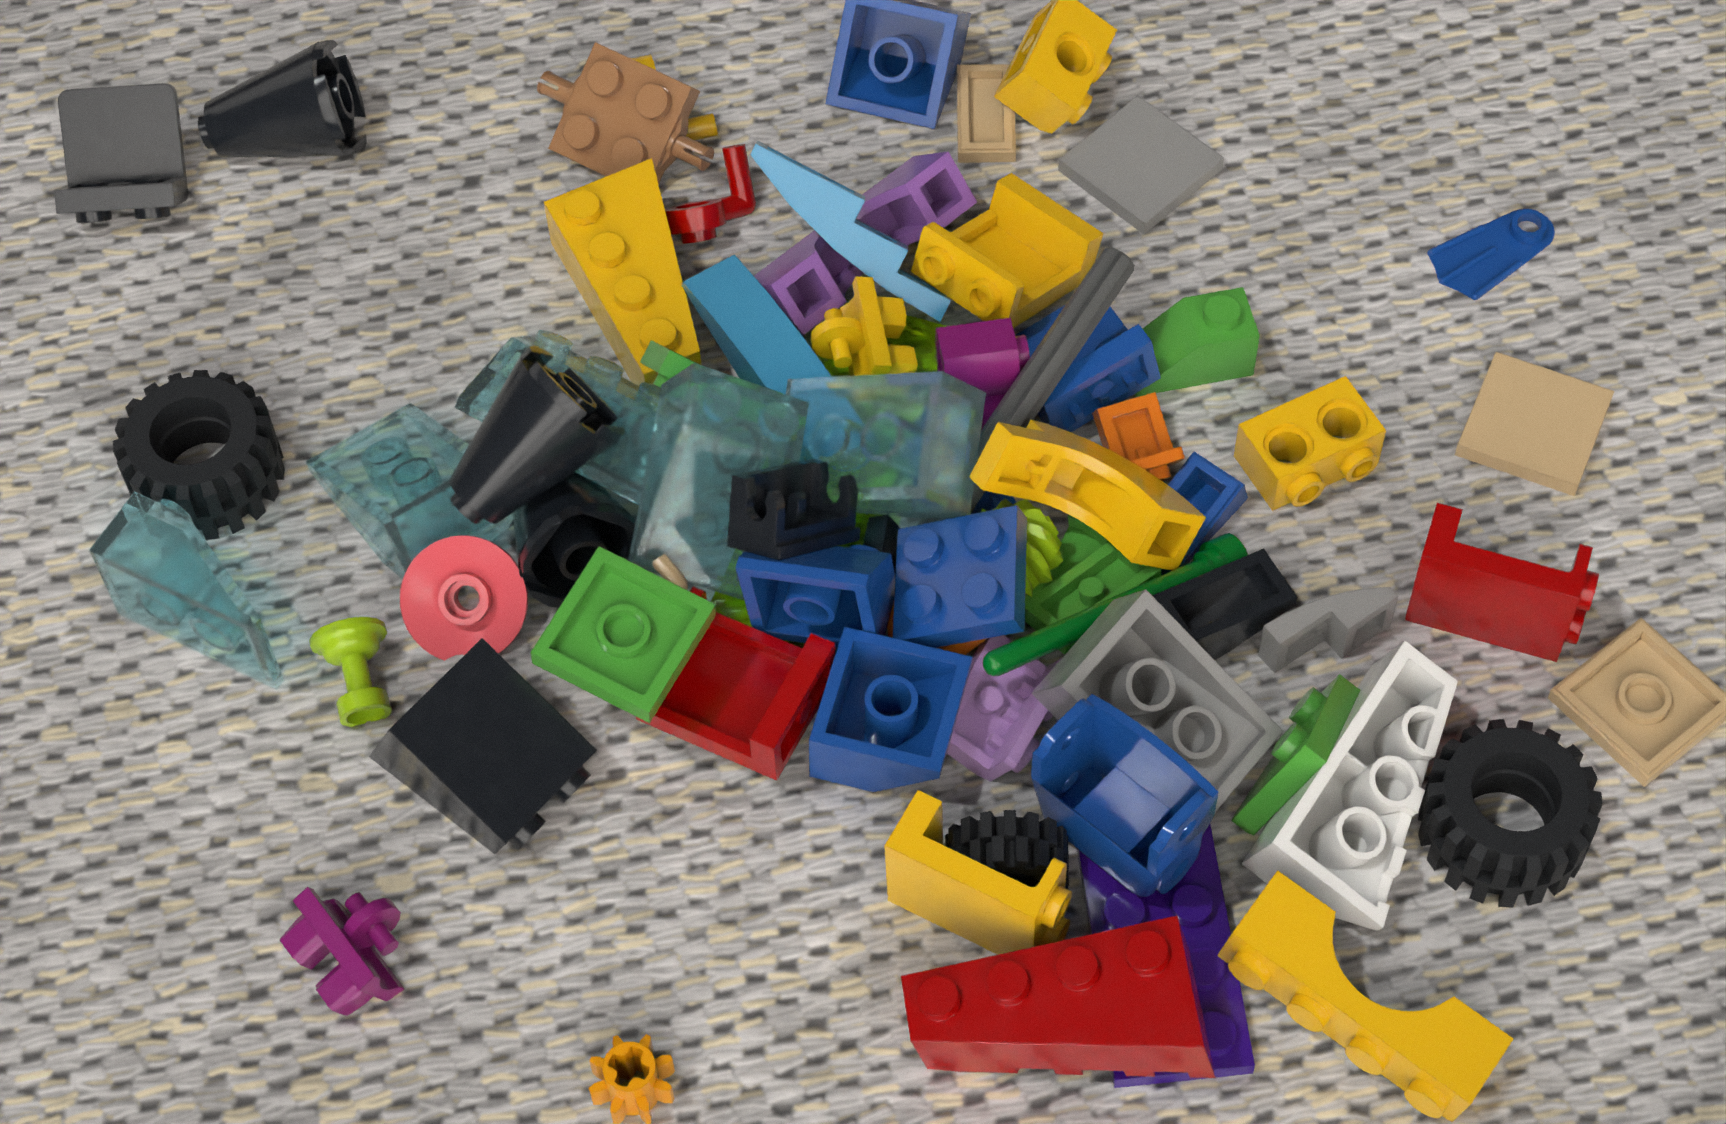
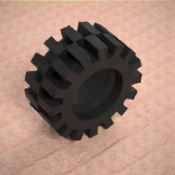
[945,810,1069,889]

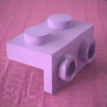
[947,635,1062,781]

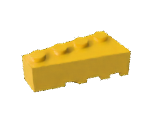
[544,158,702,414]

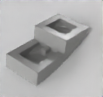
[1258,587,1398,673]

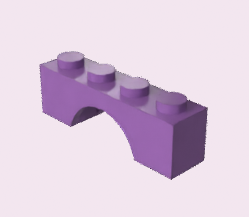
[754,152,977,336]

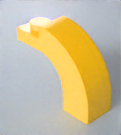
[969,420,1206,571]

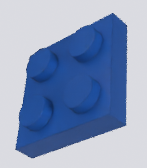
[892,505,1027,648]

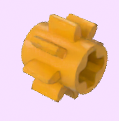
[588,1034,675,1124]

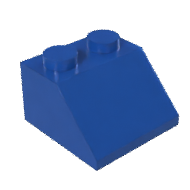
[825,0,971,129]
[735,545,895,648]
[809,627,973,792]

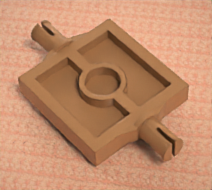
[537,42,714,184]

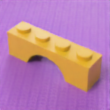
[1217,870,1514,1122]

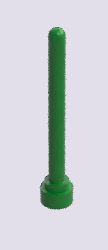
[983,533,1248,676]

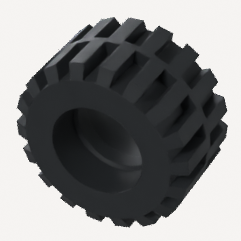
[113,370,285,541]
[1418,719,1602,908]

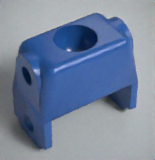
[1031,694,1219,897]

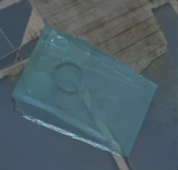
[628,363,809,600]
[775,371,986,518]
[306,403,514,579]
[89,491,284,690]

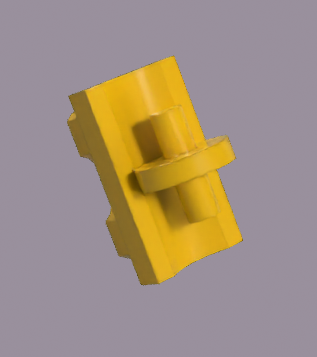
[810,276,918,403]

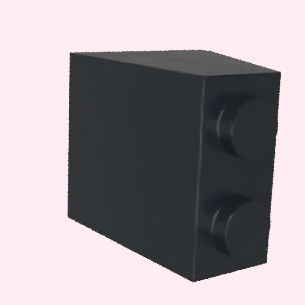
[369,638,597,854]

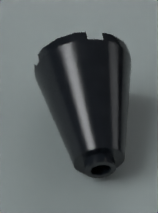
[198,40,367,158]
[449,345,626,524]
[513,467,644,608]

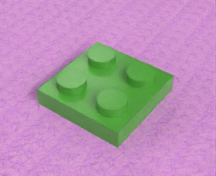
[531,546,716,723]

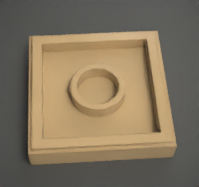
[1455,352,1614,496]
[1548,618,1726,787]

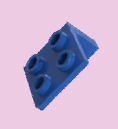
[1015,305,1161,432]

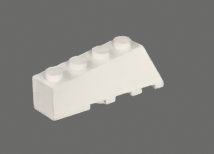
[1242,640,1458,931]

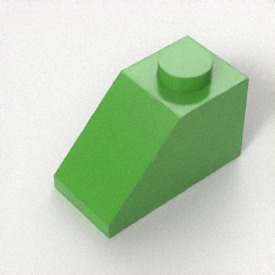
[1135,287,1260,397]

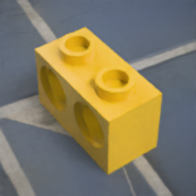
[1234,376,1386,511]

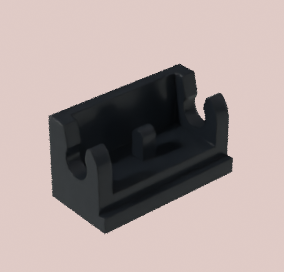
[727,459,860,560]

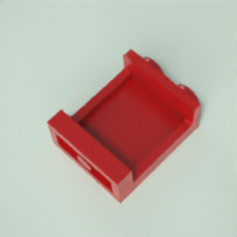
[1405,503,1599,662]
[636,586,836,781]

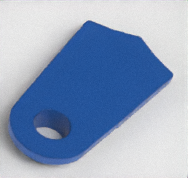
[1427,209,1555,300]

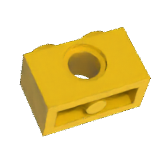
[994,0,1117,134]

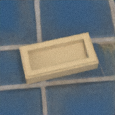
[957,64,1016,163]

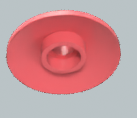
[400,535,528,661]

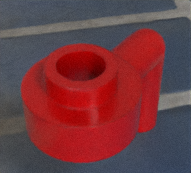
[665,144,756,244]

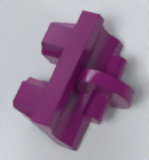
[280,887,405,1016]

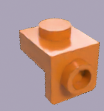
[1092,392,1185,481]

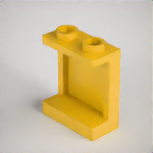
[911,173,1104,328]
[884,790,1072,955]

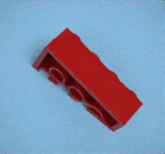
[901,915,1216,1078]

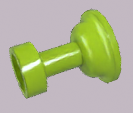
[309,617,392,727]

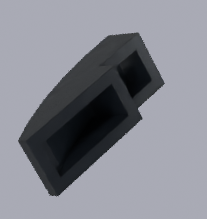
[1152,548,1298,660]

